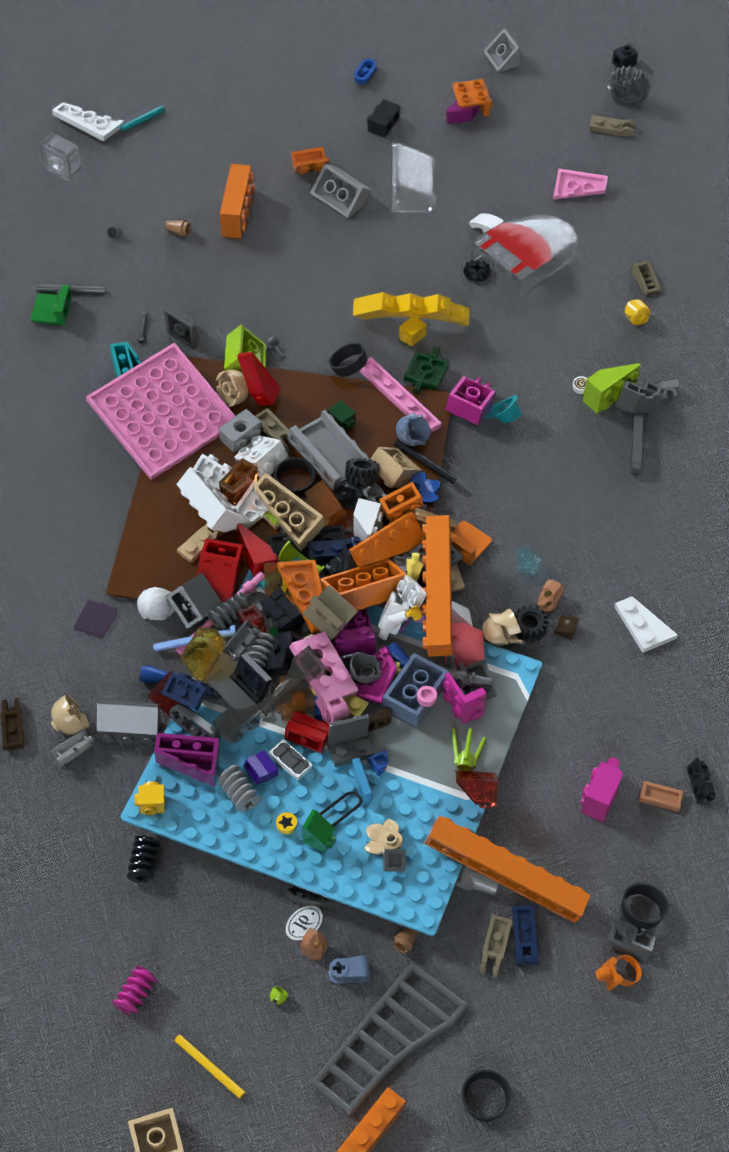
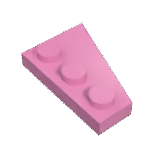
[553,169,608,200]

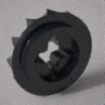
[463,259,491,282]

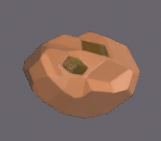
[538,580,565,614]
[300,928,327,961]

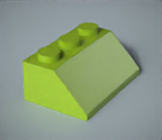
[224,324,266,373]

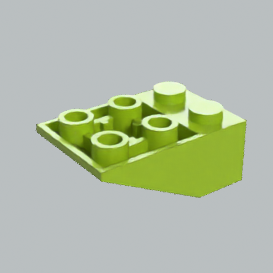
[583,363,641,414]

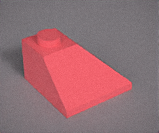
[445,623,485,669]

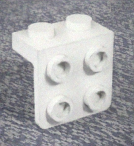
[235,436,290,478]

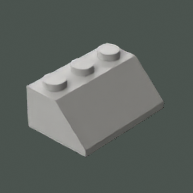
[310,163,372,218]

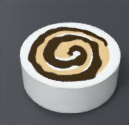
[572,376,587,394]

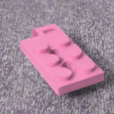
[290,632,358,724]

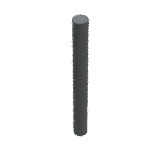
[36,285,106,294]

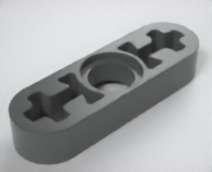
[170,703,221,741]
[285,883,345,909]

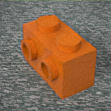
[379,482,424,523]

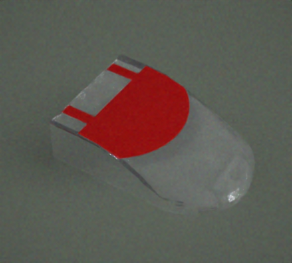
[471,214,577,298]

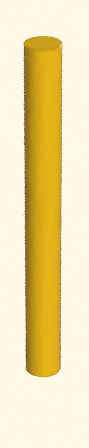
[174,1034,245,1099]

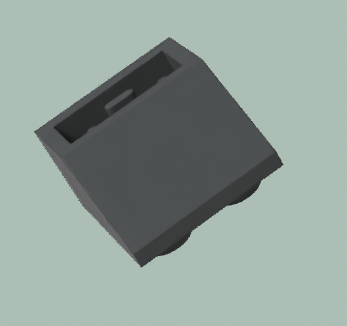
[166,572,222,629]

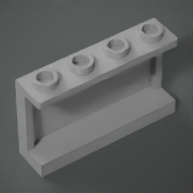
[288,410,369,490]

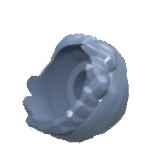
[396,413,431,447]

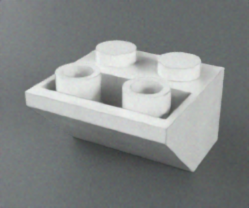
[354,499,383,542]

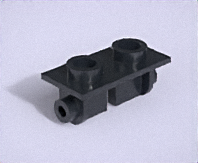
[687,758,716,804]

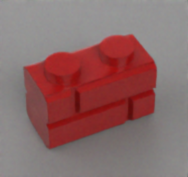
[284,712,329,754]

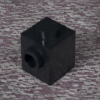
[612,43,638,68]

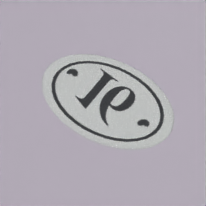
[286,905,323,940]

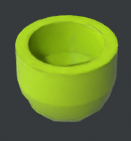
[270,986,289,1005]

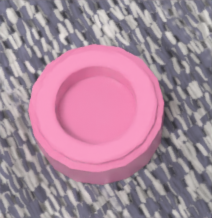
[417,686,437,707]

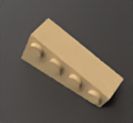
[253,473,326,552]

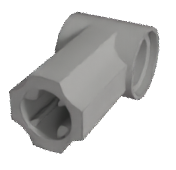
[456,865,499,896]

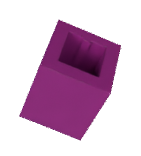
[446,100,480,124]

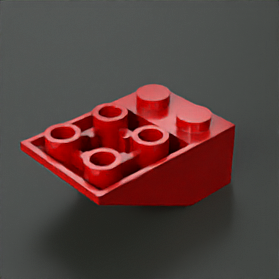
[196,538,244,603]

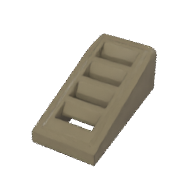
[631,260,662,295]

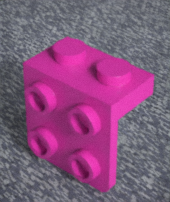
[442,672,486,724]

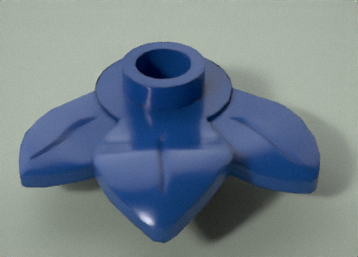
[410,471,441,503]

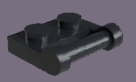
[230,653,272,705]

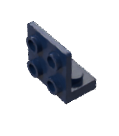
[161,672,219,711]

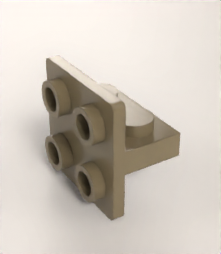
[303,585,358,640]

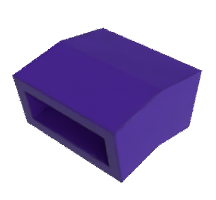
[243,750,278,785]

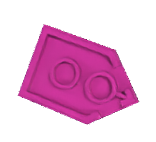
[354,646,397,704]

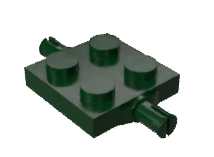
[403,347,449,394]

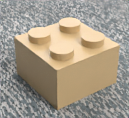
[128,1108,184,1152]

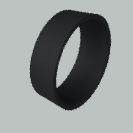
[328,343,368,377]
[274,457,315,497]
[621,883,669,929]
[462,1069,511,1121]

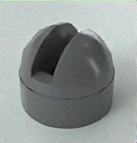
[107,225,122,240]

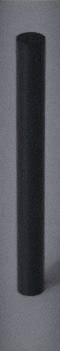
[394,439,457,484]

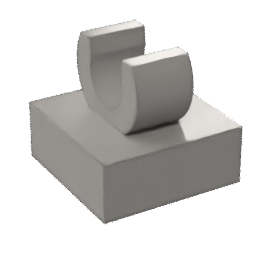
[656,379,679,399]

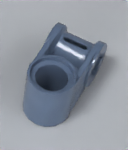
[328,955,371,984]

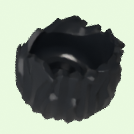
[324,552,358,577]

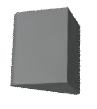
[483,28,521,73]

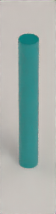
[121,106,165,132]

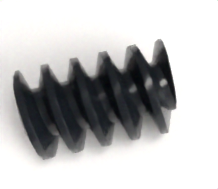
[127,835,160,883]

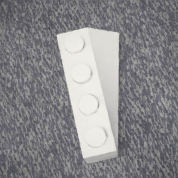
[177,467,250,533]

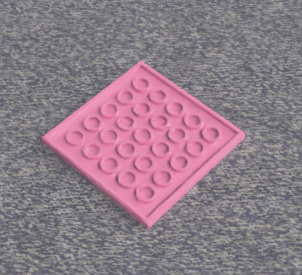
[86,342,235,480]

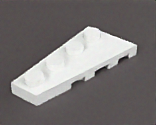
[52,103,124,141]

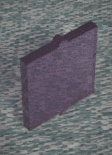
[74,599,117,638]

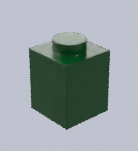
[327,400,356,431]

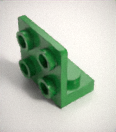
[30,284,72,325]

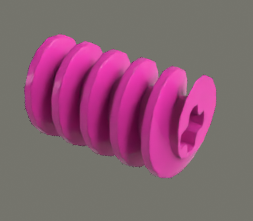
[112,965,158,1015]

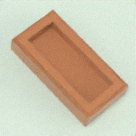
[639,781,684,812]

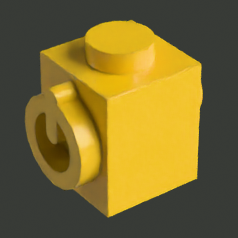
[134,781,165,815]

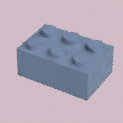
[382,653,449,728]

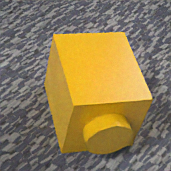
[399,317,427,347]

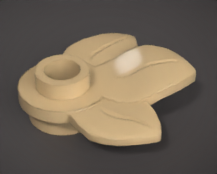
[364,819,403,855]

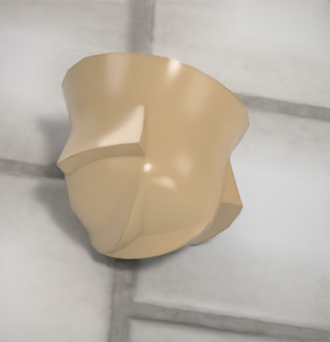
[483,609,522,647]

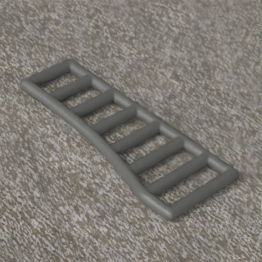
[311,962,469,1116]

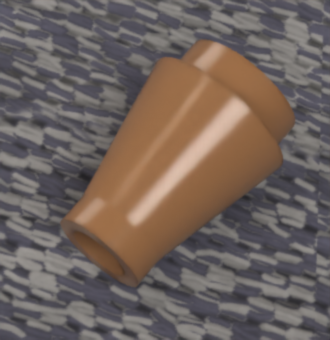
[165,220,192,237]
[393,927,419,954]

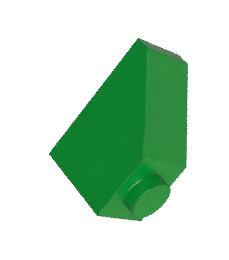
[303,809,337,854]

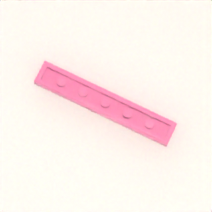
[360,357,442,434]

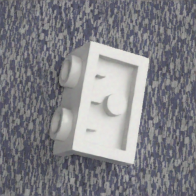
[193,453,237,492]

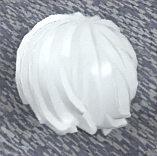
[137,587,175,621]

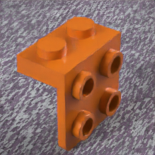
[452,79,493,117]
[291,147,330,175]
[451,521,492,566]

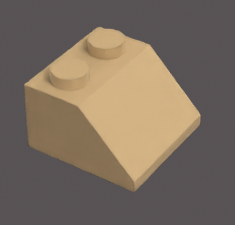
[371,447,422,488]

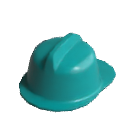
[482,395,522,423]

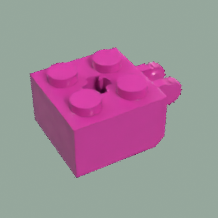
[445,376,496,425]
[580,757,623,823]

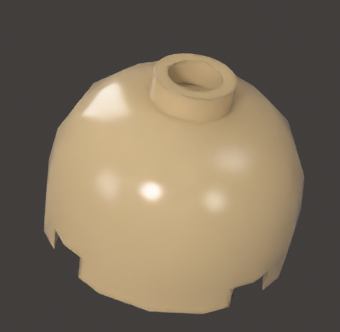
[216,370,249,407]
[51,695,90,735]

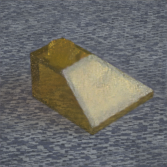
[180,628,226,682]

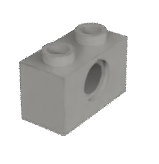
[219,409,262,452]

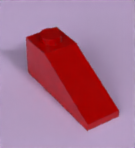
[237,352,281,406]
[236,524,278,577]

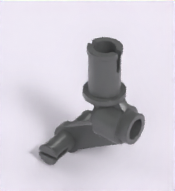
[444,654,493,691]

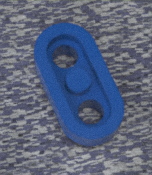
[354,58,377,85]

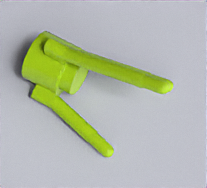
[452,728,486,771]

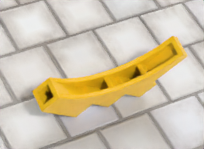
[353,292,470,326]

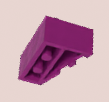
[154,733,220,787]

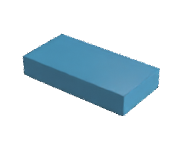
[352,758,372,805]

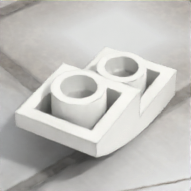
[469,214,505,233]
[397,575,427,608]

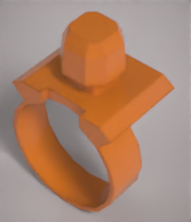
[595,954,642,991]

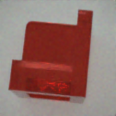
[238,604,266,633]

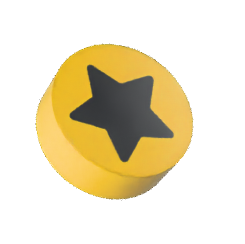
[276,812,297,835]

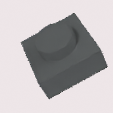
[383,849,406,872]

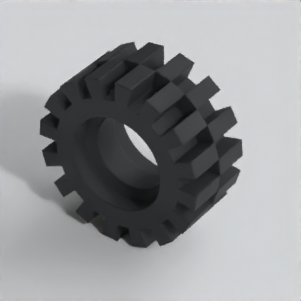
[345,458,379,485]
[514,604,548,642]

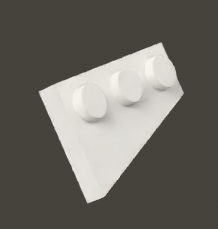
[234,481,268,531]
[614,597,678,653]

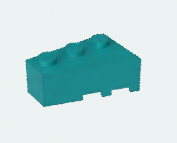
[110,342,141,378]

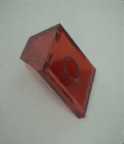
[455,770,498,809]

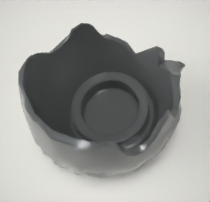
[350,652,382,684]

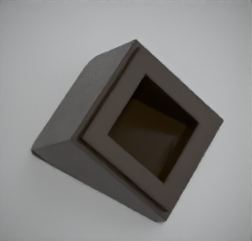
[554,616,580,640]

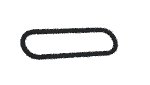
[302,791,362,834]

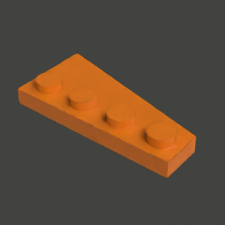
[349,511,426,567]
[276,560,323,633]

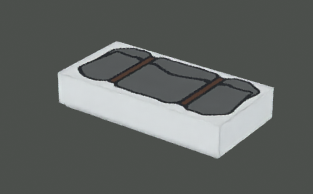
[269,739,312,781]

